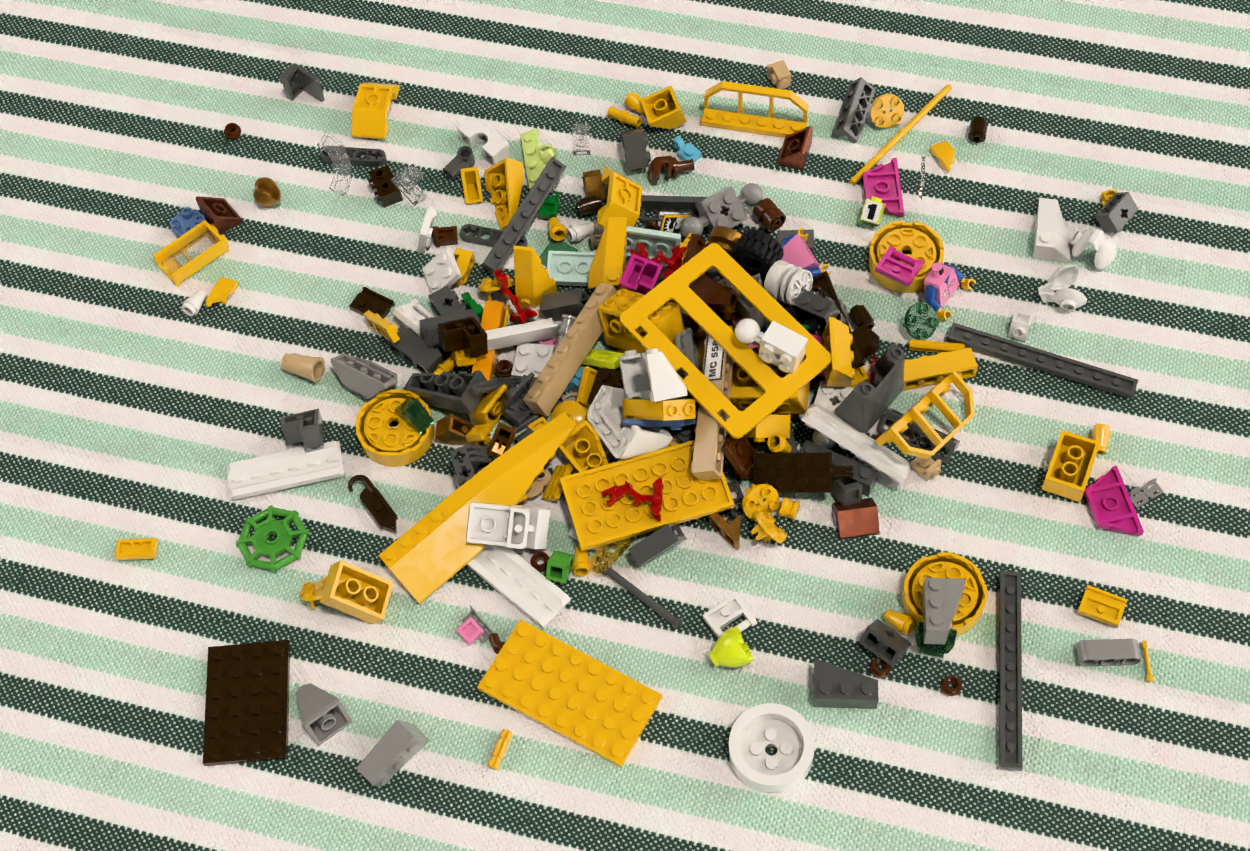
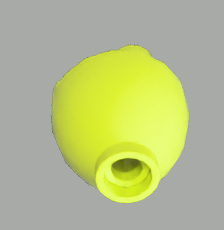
[708,625,754,668]

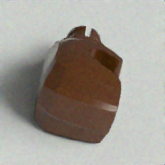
[649,156,695,185]

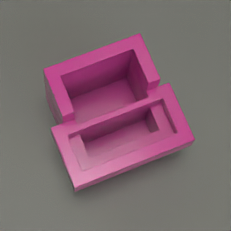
[618,253,663,295]

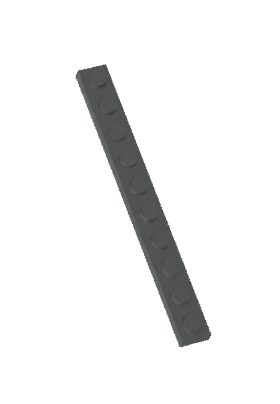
[946,323,1138,399]
[999,571,1023,771]

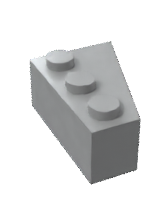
[922,577,966,645]
[356,720,430,787]

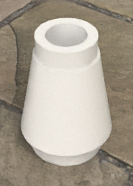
[566,223,594,243]
[181,290,207,316]

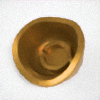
[253,177,281,207]

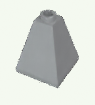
[296,683,352,747]

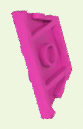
[862,158,904,217]
[1084,465,1144,536]

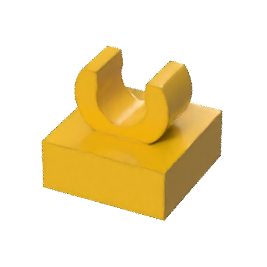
[465,423,492,446]

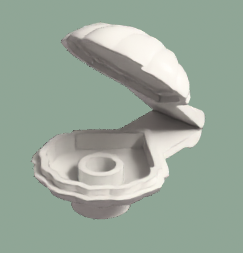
[1070,228,1117,270]
[1038,264,1087,311]

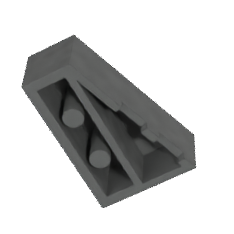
[813,659,879,709]

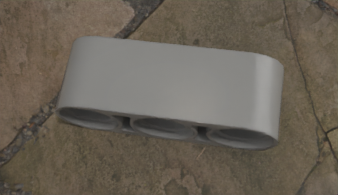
[1076,639,1141,667]

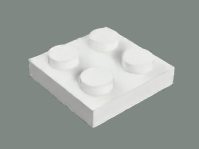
[422,247,462,293]
[511,343,555,380]

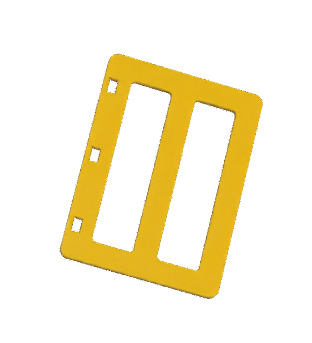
[620,243,832,439]

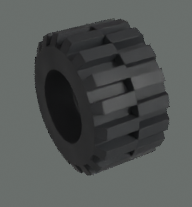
[732,229,784,277]

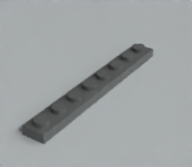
[482,156,567,273]

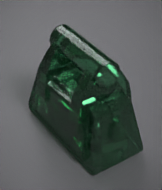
[915,622,957,658]

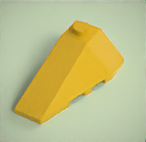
[484,158,524,230]
[588,217,627,290]

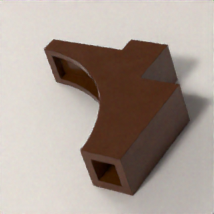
[675,234,739,313]

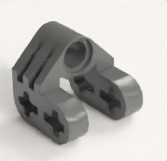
[451,444,491,486]

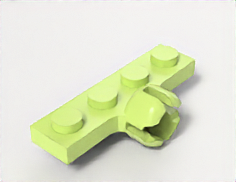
[520,128,558,189]

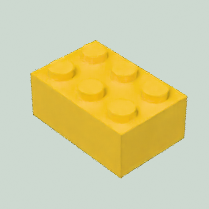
[1041,430,1100,502]
[320,560,394,624]

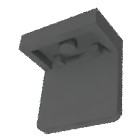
[280,63,325,102]
[501,372,535,427]

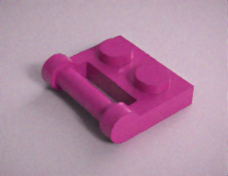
[875,246,924,287]

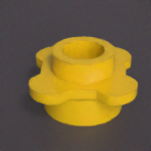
[1101,189,1118,206]

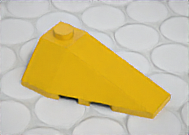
[513,246,557,308]
[557,420,608,473]

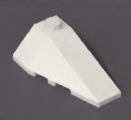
[1032,198,1071,263]

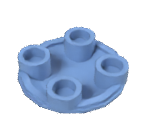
[170,207,206,236]

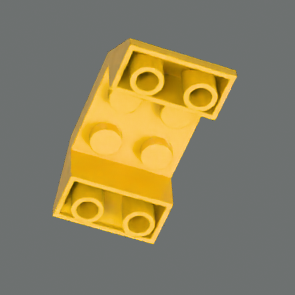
[351,82,400,140]
[597,166,642,229]

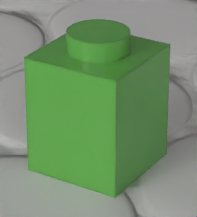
[546,550,573,583]

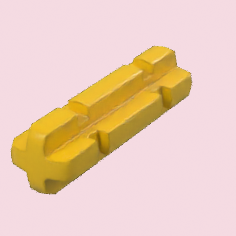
[487,729,513,770]

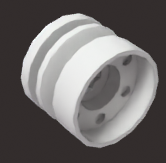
[764,260,813,307]

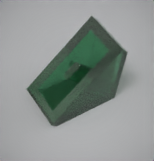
[394,398,434,434]

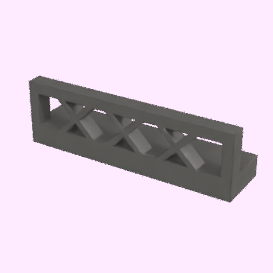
[832,77,876,143]
[641,195,707,224]
[877,408,960,464]

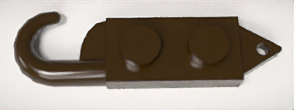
[348,475,398,533]

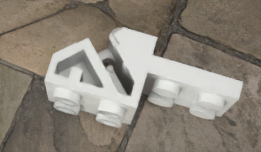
[466,502,550,549]

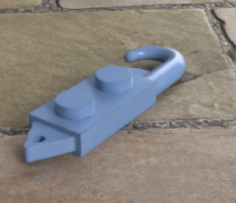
[621,419,697,430]

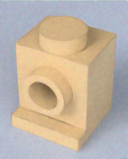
[767,60,791,89]

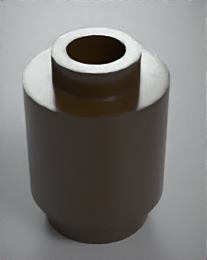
[968,117,988,143]
[575,194,603,216]
[849,305,875,329]

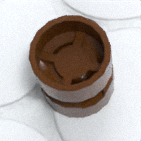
[753,198,786,232]

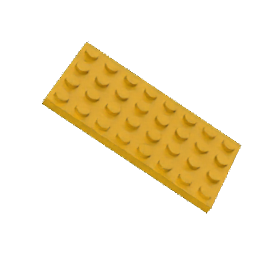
[560,440,735,551]
[477,619,663,768]

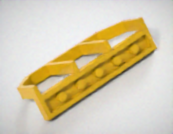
[701,81,809,138]
[875,371,975,459]

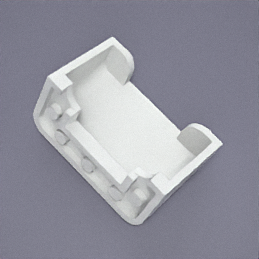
[619,348,688,402]
[587,385,673,459]

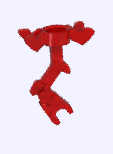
[629,243,687,279]
[494,268,538,324]
[601,477,664,522]

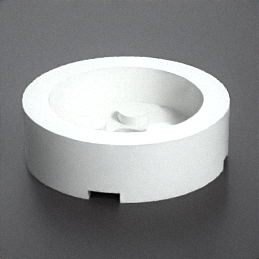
[729,703,815,793]

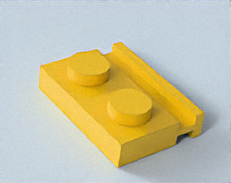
[1077,585,1127,628]

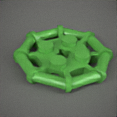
[236,505,309,573]

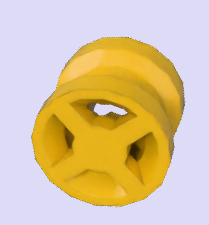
[779,497,800,520]

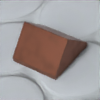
[777,126,813,170]
[195,196,242,235]
[833,498,880,540]

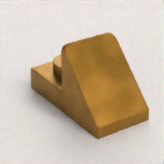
[583,169,606,202]
[709,513,741,551]

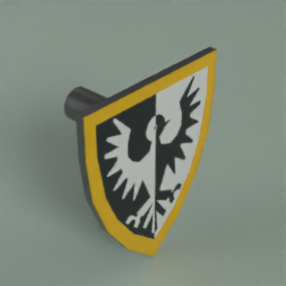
[658,214,691,237]

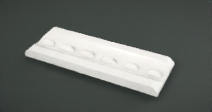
[801,404,911,484]
[226,441,345,501]
[466,544,571,629]

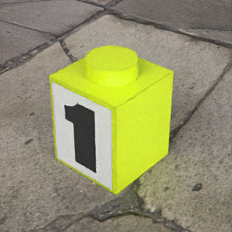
[860,196,886,225]

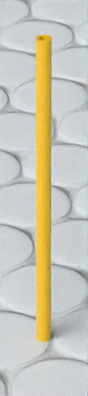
[849,84,952,185]

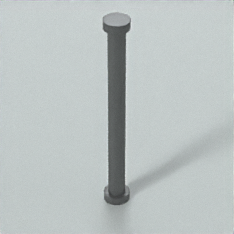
[601,564,683,630]

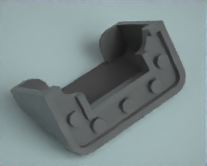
[835,342,905,433]

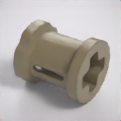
[590,233,602,249]

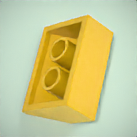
[823,317,855,387]

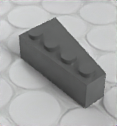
[403,371,487,414]

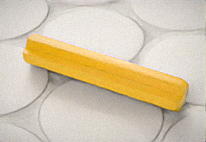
[908,339,965,353]

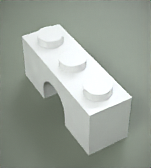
[458,117,510,165]

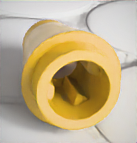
[624,92,645,116]
[548,217,567,241]
[1091,424,1111,454]
[767,433,792,453]
[571,546,591,576]
[883,609,916,635]

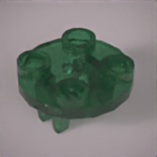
[903,302,939,340]

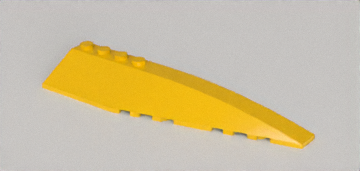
[378,412,577,604]

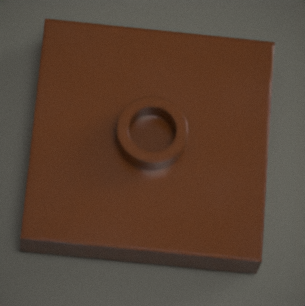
[721,433,757,479]

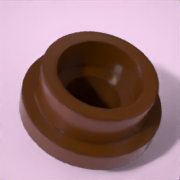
[224,123,241,139]
[495,360,513,378]
[530,552,550,571]
[870,657,891,678]
[940,675,962,696]

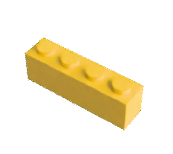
[902,347,978,391]

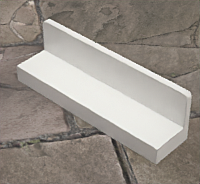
[485,318,559,351]

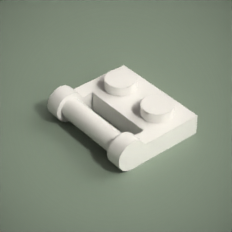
[417,208,437,254]
[393,299,436,334]
[703,594,757,638]

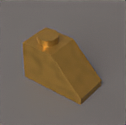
[435,414,476,445]

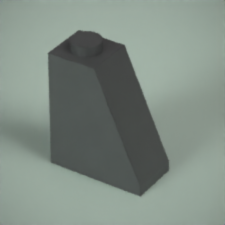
[540,288,590,321]
[628,523,687,566]

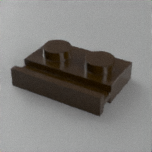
[349,287,395,319]

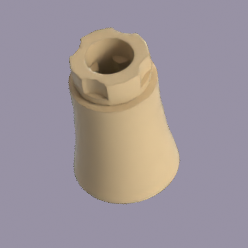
[281,353,325,383]

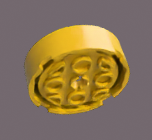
[868,220,944,293]
[355,389,435,467]
[902,552,987,637]

